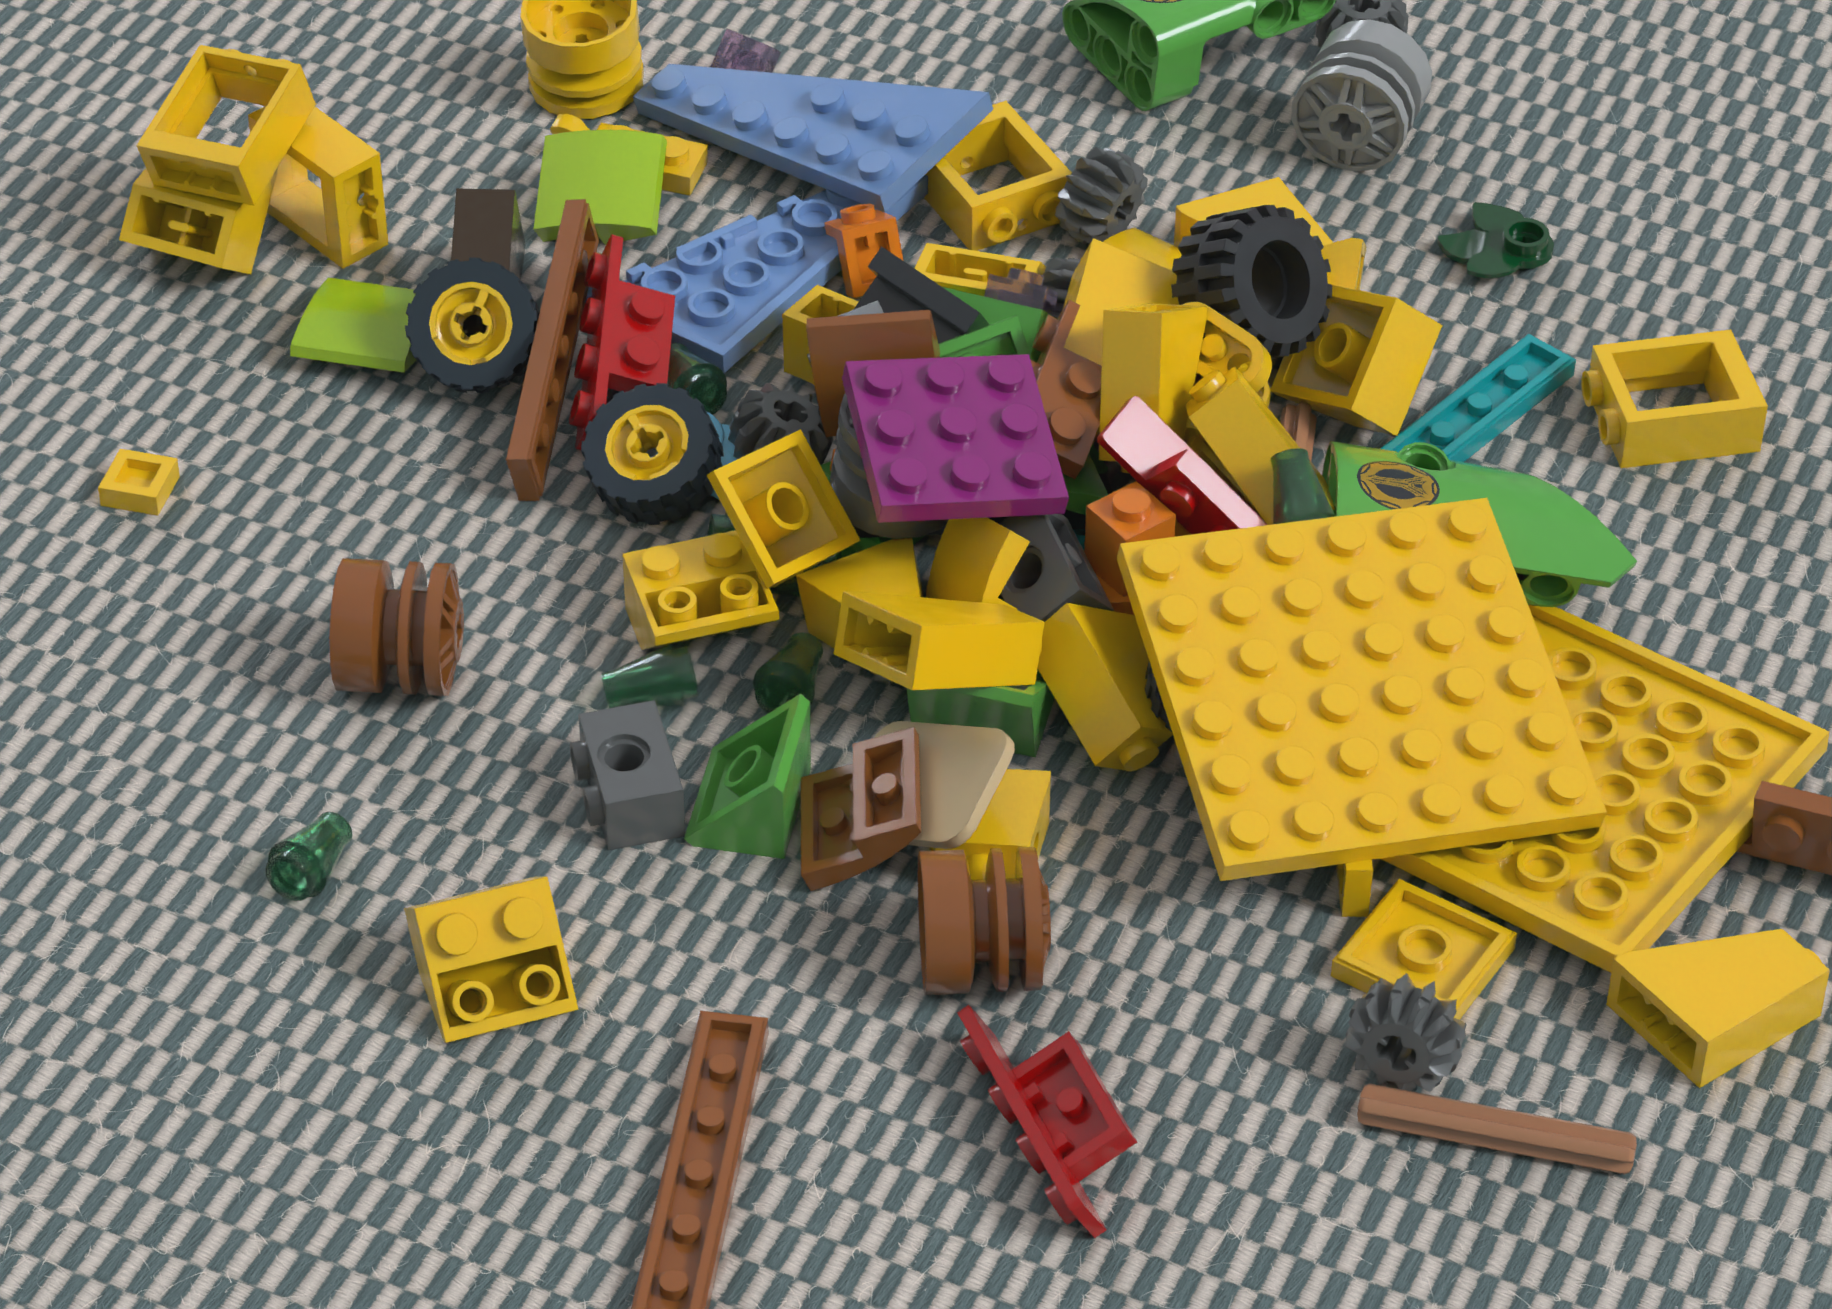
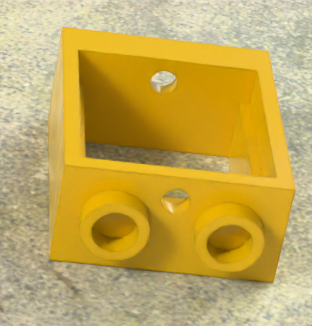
[136,45,316,206]
[924,100,1072,251]
[248,106,389,269]
[1581,329,1768,468]

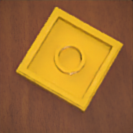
[1331,879,1517,1020]

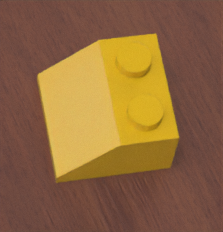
[1270,284,1443,436]

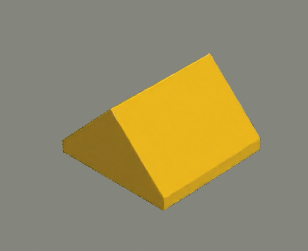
[707,429,860,588]

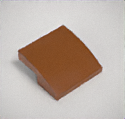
[806,310,940,437]
[801,727,921,891]

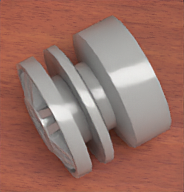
[1291,19,1432,172]

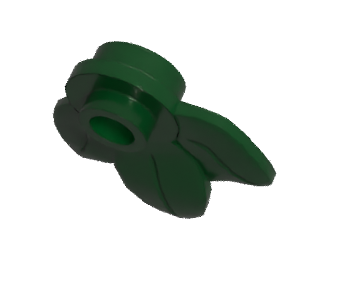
[1437,202,1554,278]

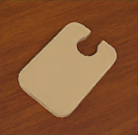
[874,721,1015,849]

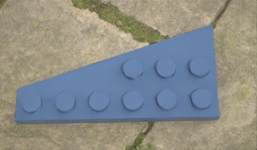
[633,64,993,212]
[585,175,928,374]

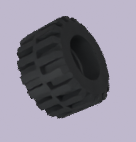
[1171,205,1332,358]

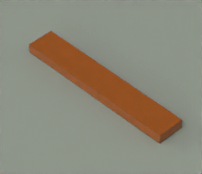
[506,199,599,501]
[631,1011,769,1309]

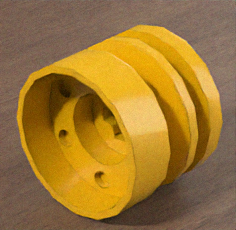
[520,0,644,119]

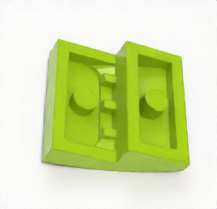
[533,130,667,245]
[290,277,416,373]

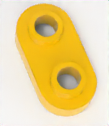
[1182,302,1272,392]

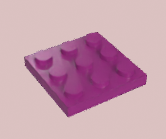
[842,354,1069,523]

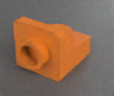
[824,204,904,298]

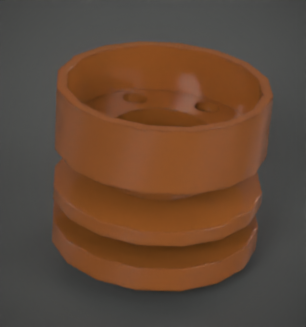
[329,558,464,696]
[917,847,1051,995]

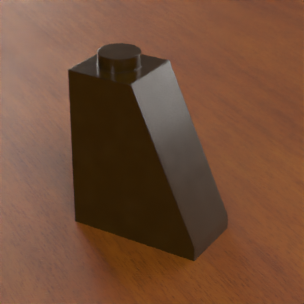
[451,188,525,337]

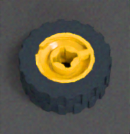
[405,257,540,393]
[581,383,724,525]

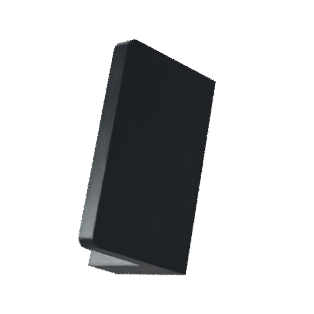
[853,246,990,343]

